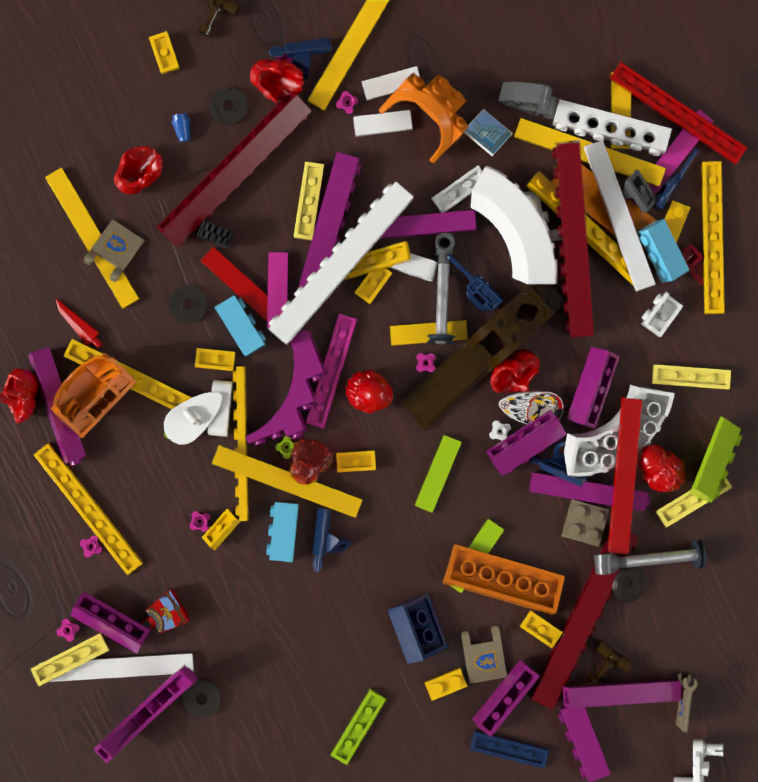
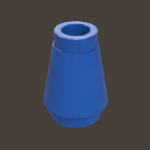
[171,113,190,142]

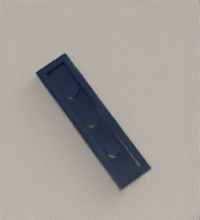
[470,730,549,769]

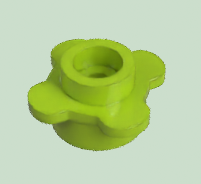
[276,436,299,459]

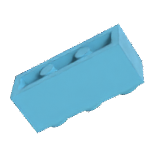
[637,219,689,283]
[215,295,266,357]
[266,501,299,562]

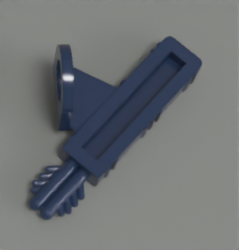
[269,38,332,79]
[529,441,588,487]
[312,508,351,572]

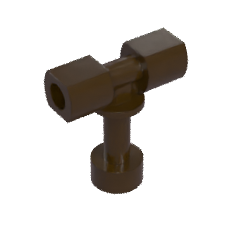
[197,0,240,38]
[587,640,634,684]

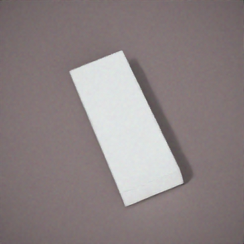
[362,66,419,101]
[353,110,412,137]
[431,166,483,213]

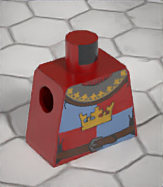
[141,588,191,633]

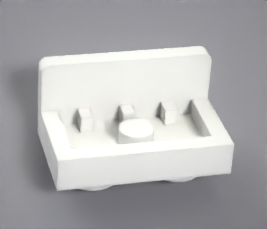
[641,292,683,338]

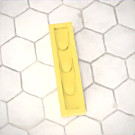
[294,162,324,241]
[652,365,731,390]
[656,478,732,528]
[31,633,110,686]

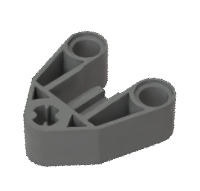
[498,82,559,119]

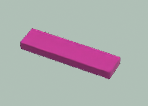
[267,252,288,329]

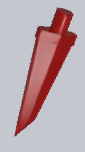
[55,298,103,349]

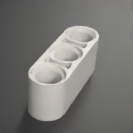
[386,246,438,282]
[208,380,233,437]

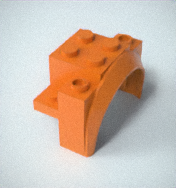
[379,72,469,163]
[50,353,136,438]

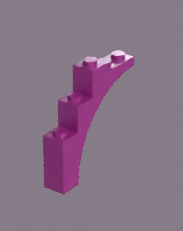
[246,330,327,447]
[94,665,198,763]

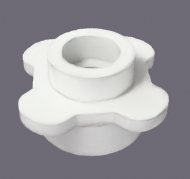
[489,421,511,441]

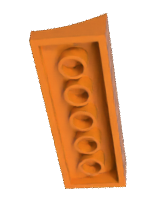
[552,165,657,251]
[442,544,565,615]

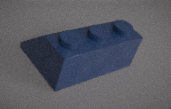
[388,593,448,664]

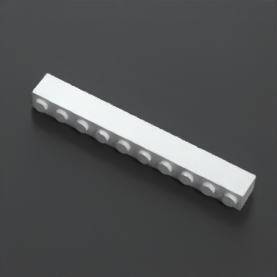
[269,182,413,345]

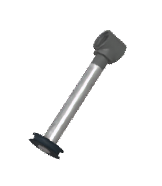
[427,233,455,345]
[594,540,706,575]

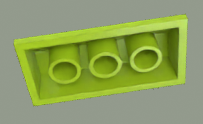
[690,417,742,503]

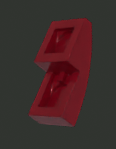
[681,243,704,286]

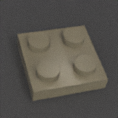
[561,499,609,547]

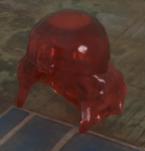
[290,439,333,485]

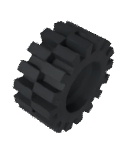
[197,221,234,249]

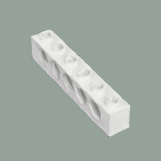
[552,100,672,156]

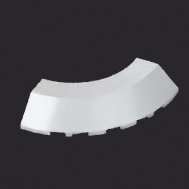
[471,166,558,284]
[564,385,675,476]

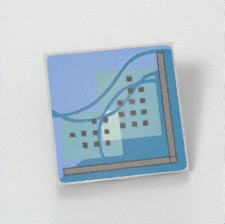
[464,109,512,156]

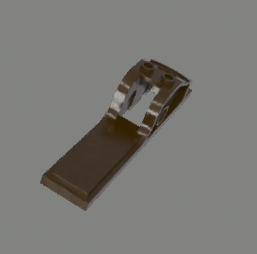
[399,284,566,430]

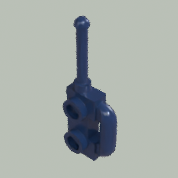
[655,148,699,212]
[447,254,504,311]

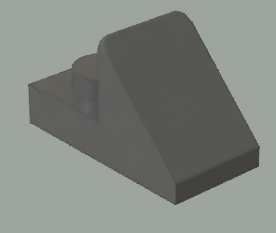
[623,169,658,213]

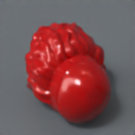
[250,59,304,103]
[114,146,163,195]
[490,349,540,393]
[0,368,39,424]
[346,370,393,414]
[637,444,686,492]

